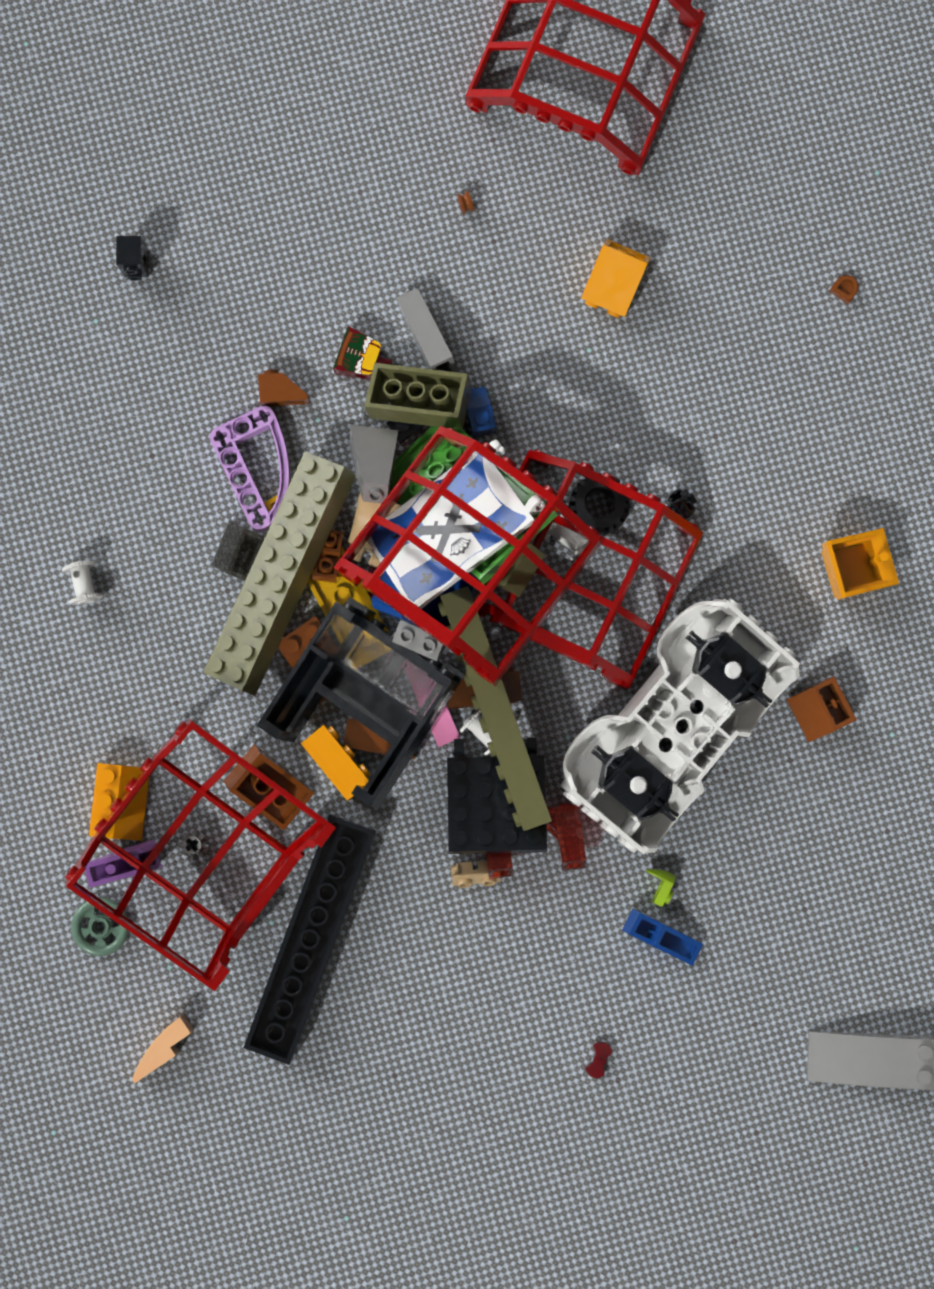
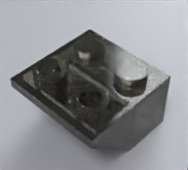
[212,521,266,581]

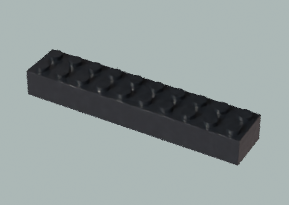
[243,814,377,1065]

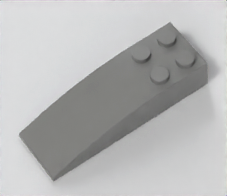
[807,1031,934,1090]

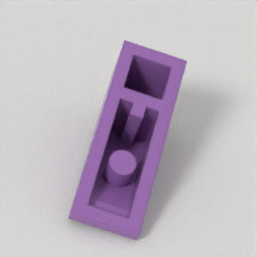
[85,839,162,888]

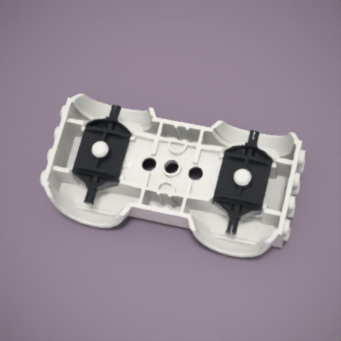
[560,599,800,855]

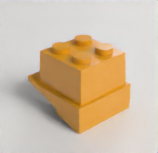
[821,528,899,600]

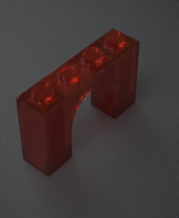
[486,803,586,879]

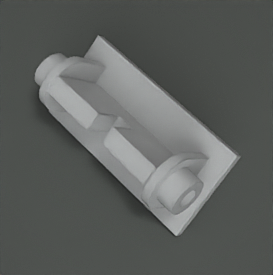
[392,619,446,661]

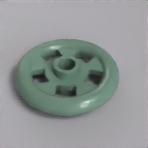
[71,897,129,956]

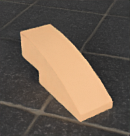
[132,1014,194,1084]

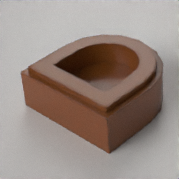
[829,275,859,305]

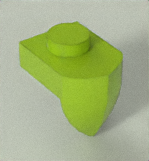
[646,869,676,907]

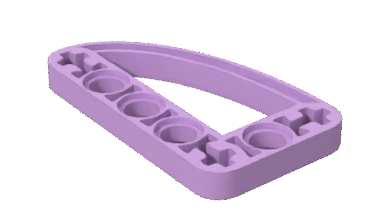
[210,406,291,533]

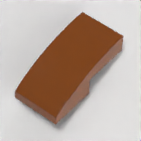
[312,530,344,583]

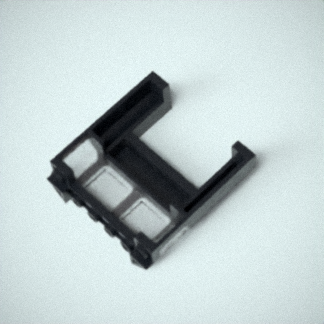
[257,597,465,808]

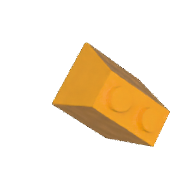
[581,239,651,318]

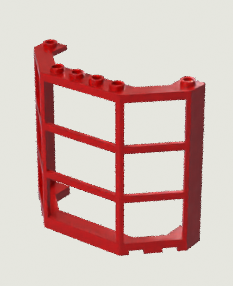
[465,0,706,176]
[334,426,601,687]
[473,449,703,690]
[65,719,336,991]

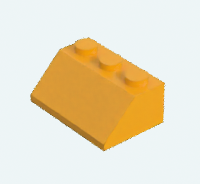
[300,725,372,801]
[89,763,150,841]

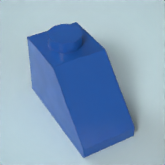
[467,386,497,438]

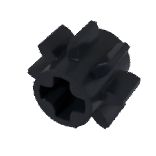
[667,489,697,519]

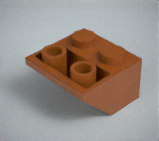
[786,676,857,742]

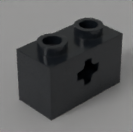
[116,236,149,281]

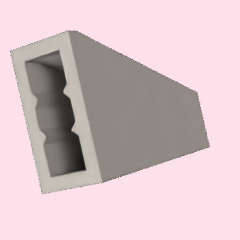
[396,288,457,372]
[349,425,399,503]

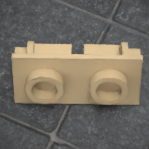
[451,860,501,888]

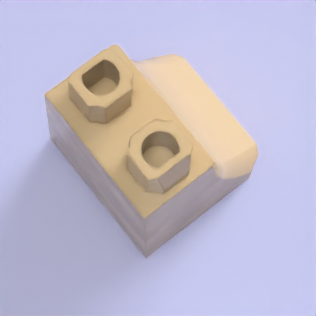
[348,492,401,568]

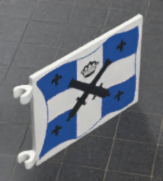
[367,440,546,609]

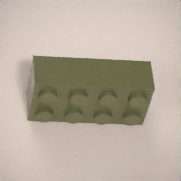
[364,363,472,430]

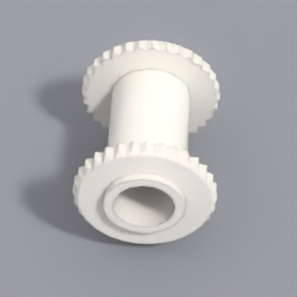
[544,515,590,560]
[62,560,103,605]
[460,709,491,756]

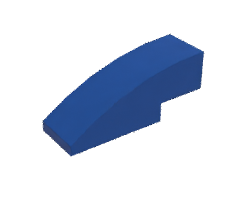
[622,909,703,966]

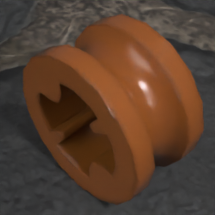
[456,190,474,215]

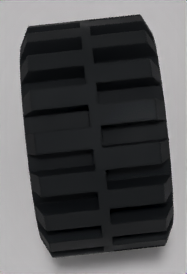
[568,473,631,536]

